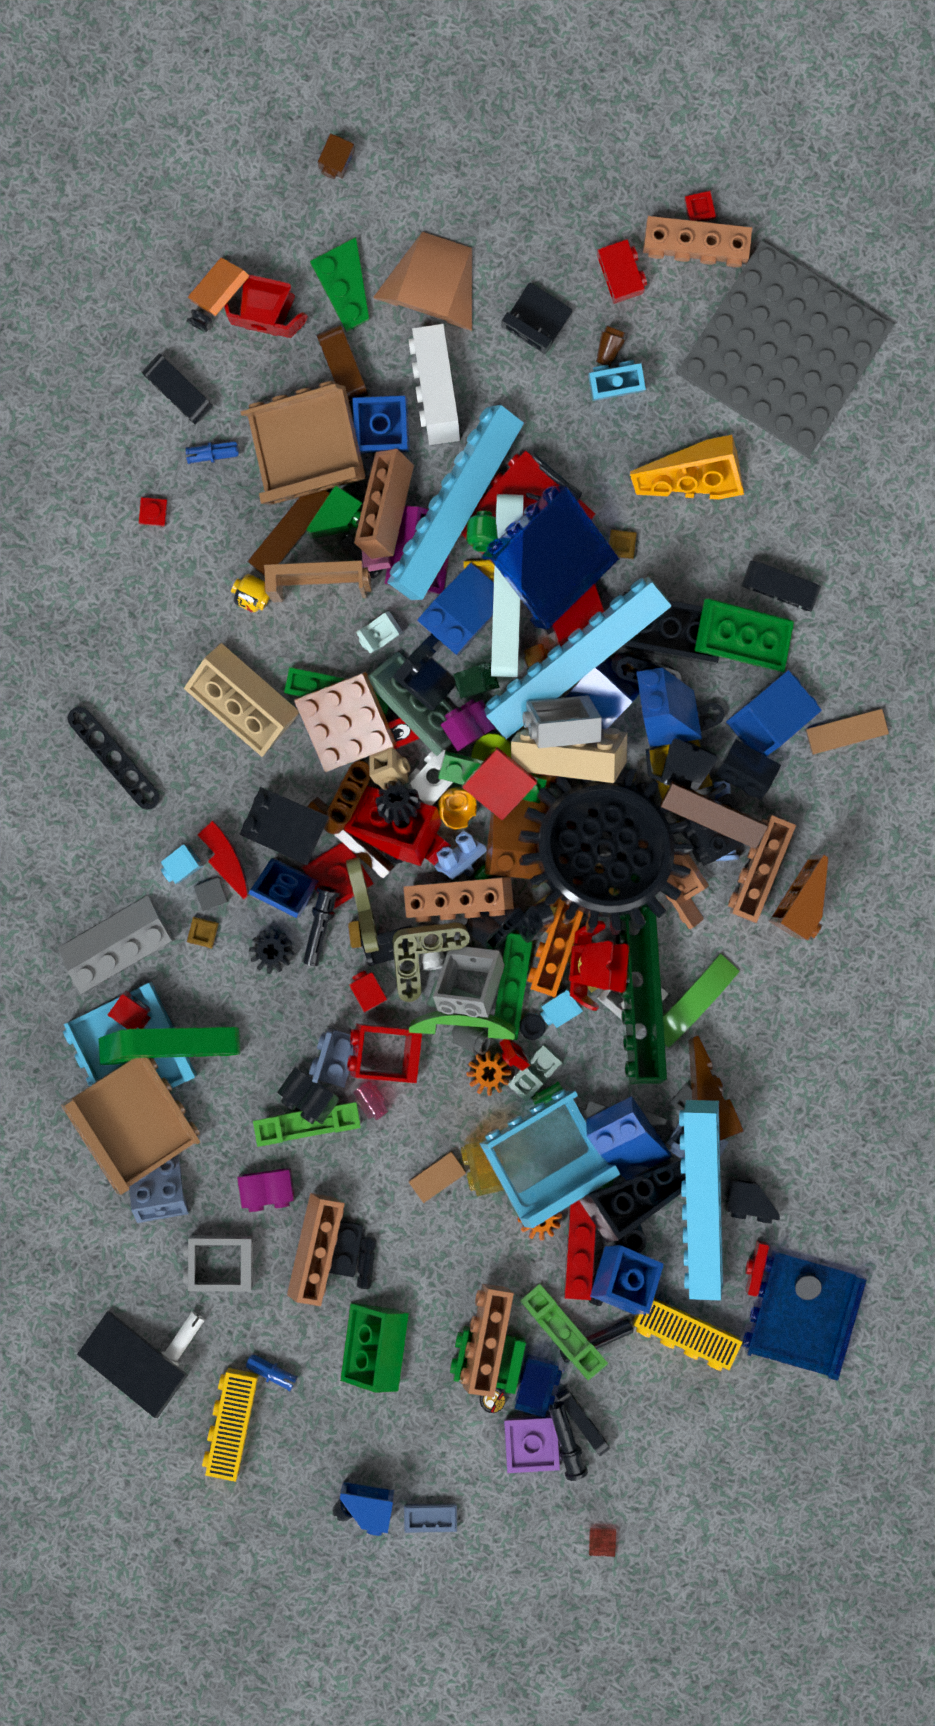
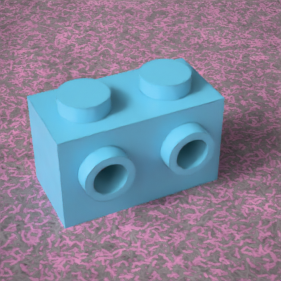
[588,360,646,401]

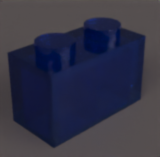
[514,1354,562,1417]

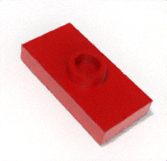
[745,1240,769,1297]

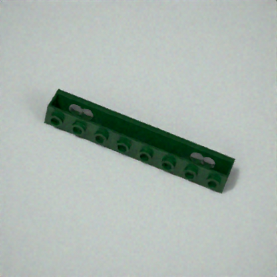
[613,876,667,1084]

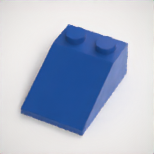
[417,563,494,656]
[248,858,318,918]
[586,1096,672,1180]

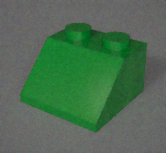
[306,485,363,539]

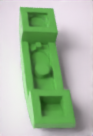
[663,953,740,1048]
[409,1011,516,1040]
[253,1102,361,1147]
[520,1284,608,1381]

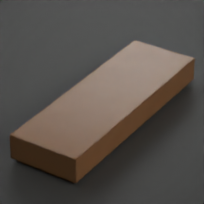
[806,709,889,755]

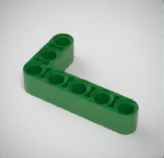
[98,1027,241,1065]

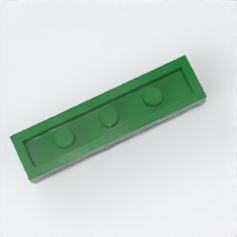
[284,667,389,715]
[438,751,547,804]
[494,933,532,1040]

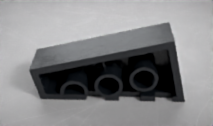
[579,1160,686,1243]

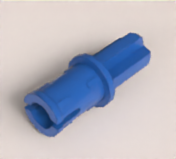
[186,441,239,464]
[246,1354,298,1392]

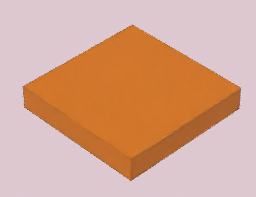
[188,258,249,316]

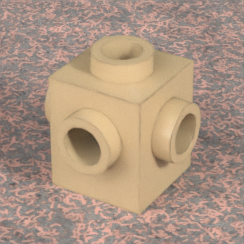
[369,747,410,790]

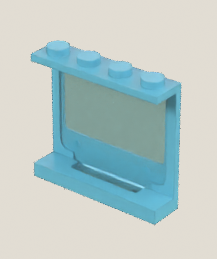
[479,1089,620,1228]

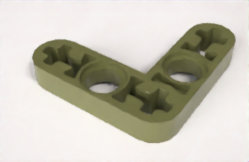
[346,857,379,953]
[392,922,470,1002]

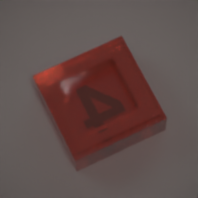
[589,1528,616,1557]

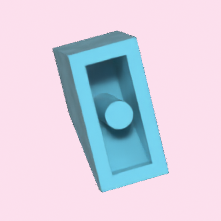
[161,844,203,884]
[540,987,583,1028]

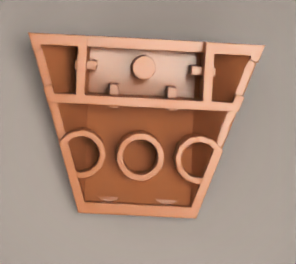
[373,232,472,331]

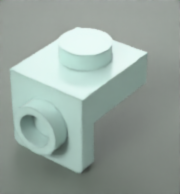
[356,611,403,653]

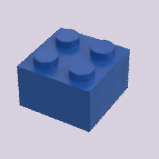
[353,396,410,454]
[590,1245,664,1315]

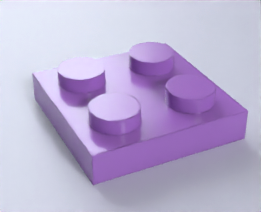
[504,1416,560,1473]

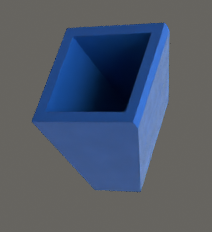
[565,657,640,730]
[637,668,702,747]
[726,670,822,756]

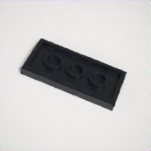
[77,1312,188,1418]

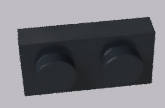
[329,1221,363,1277]

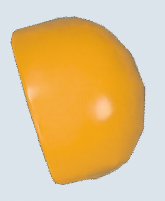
[438,786,477,830]

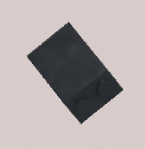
[239,787,329,865]

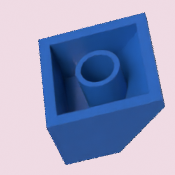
[340,1482,394,1536]

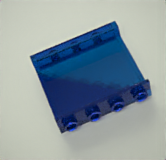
[481,486,619,629]
[742,1251,867,1381]

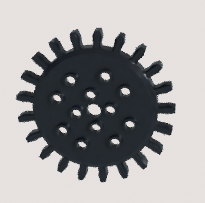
[518,769,693,935]

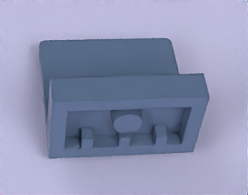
[309,1028,353,1088]
[129,1155,189,1223]

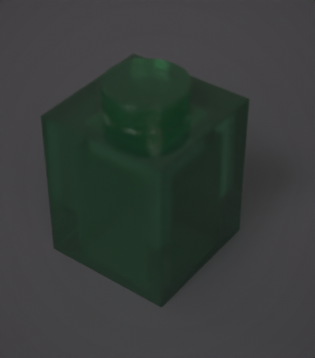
[454,663,500,699]

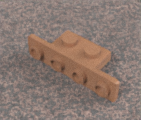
[638,841,709,929]

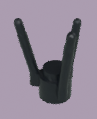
[526,454,583,511]

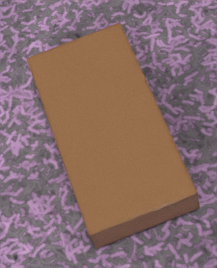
[409,1151,466,1203]

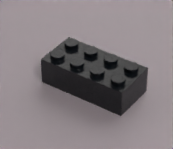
[620,592,719,665]

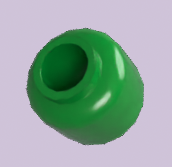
[466,511,498,552]

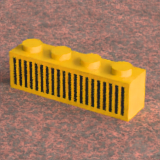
[633,1298,742,1371]
[202,1368,259,1482]

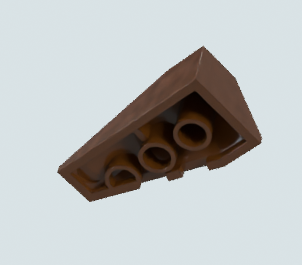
[688,1036,743,1141]

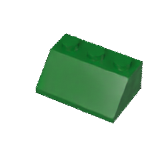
[340,1303,409,1393]

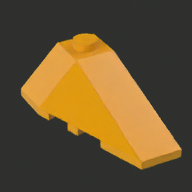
[630,435,744,500]

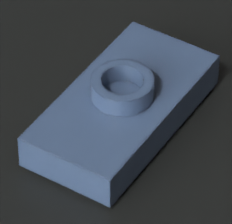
[404,1503,457,1533]

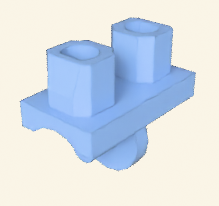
[435,831,487,880]

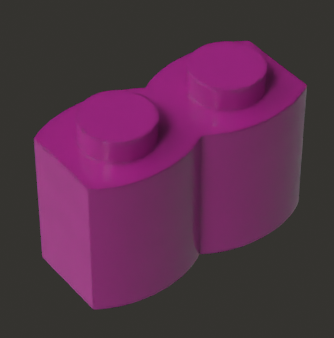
[441,699,496,751]
[237,1168,295,1212]

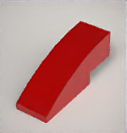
[198,821,249,900]

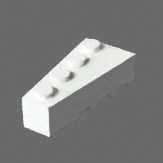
[408,324,460,445]

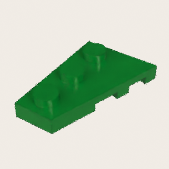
[310,237,369,332]

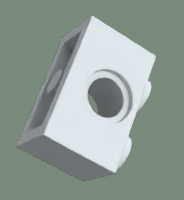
[408,750,453,806]

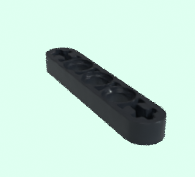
[67,707,160,810]

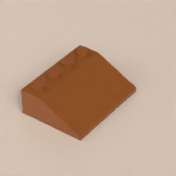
[485,800,596,884]
[769,855,828,940]

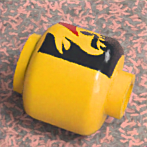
[231,574,270,613]

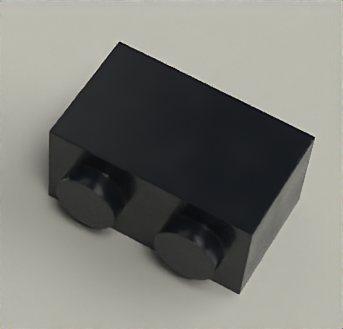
[715,739,781,800]

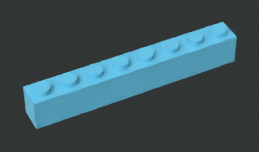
[387,405,524,600]
[484,576,671,739]
[679,1100,723,1300]

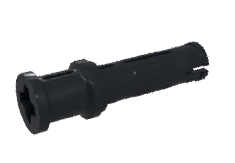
[302,885,340,966]
[548,1401,588,1481]

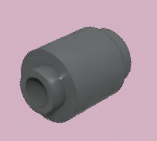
[452,1025,492,1054]

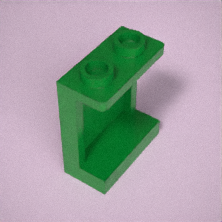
[449,1326,526,1394]

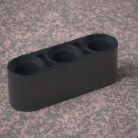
[141,353,213,425]
[741,560,821,612]

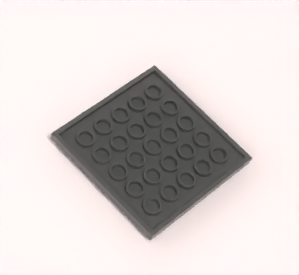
[676,241,893,458]

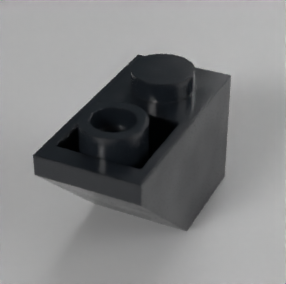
[725,1178,780,1224]

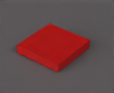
[462,747,537,820]
[302,842,374,910]

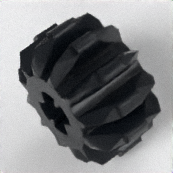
[375,780,421,826]
[249,929,294,974]

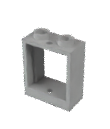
[522,695,601,748]
[433,947,504,1017]
[183,1235,253,1292]

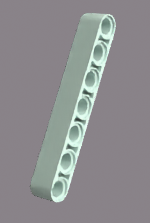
[491,494,523,677]

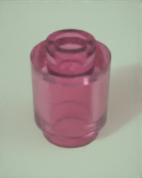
[353,1080,390,1120]

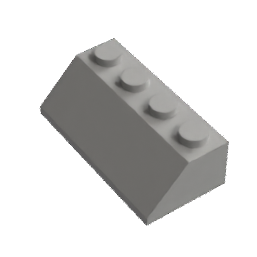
[58,895,175,994]

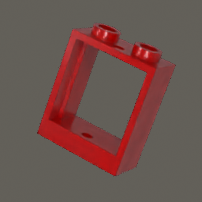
[347,1023,422,1084]

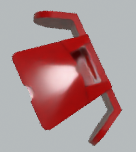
[224,274,308,338]
[569,921,629,1011]

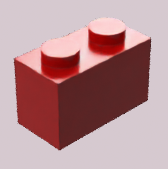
[597,239,647,304]

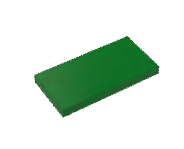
[695,599,794,672]

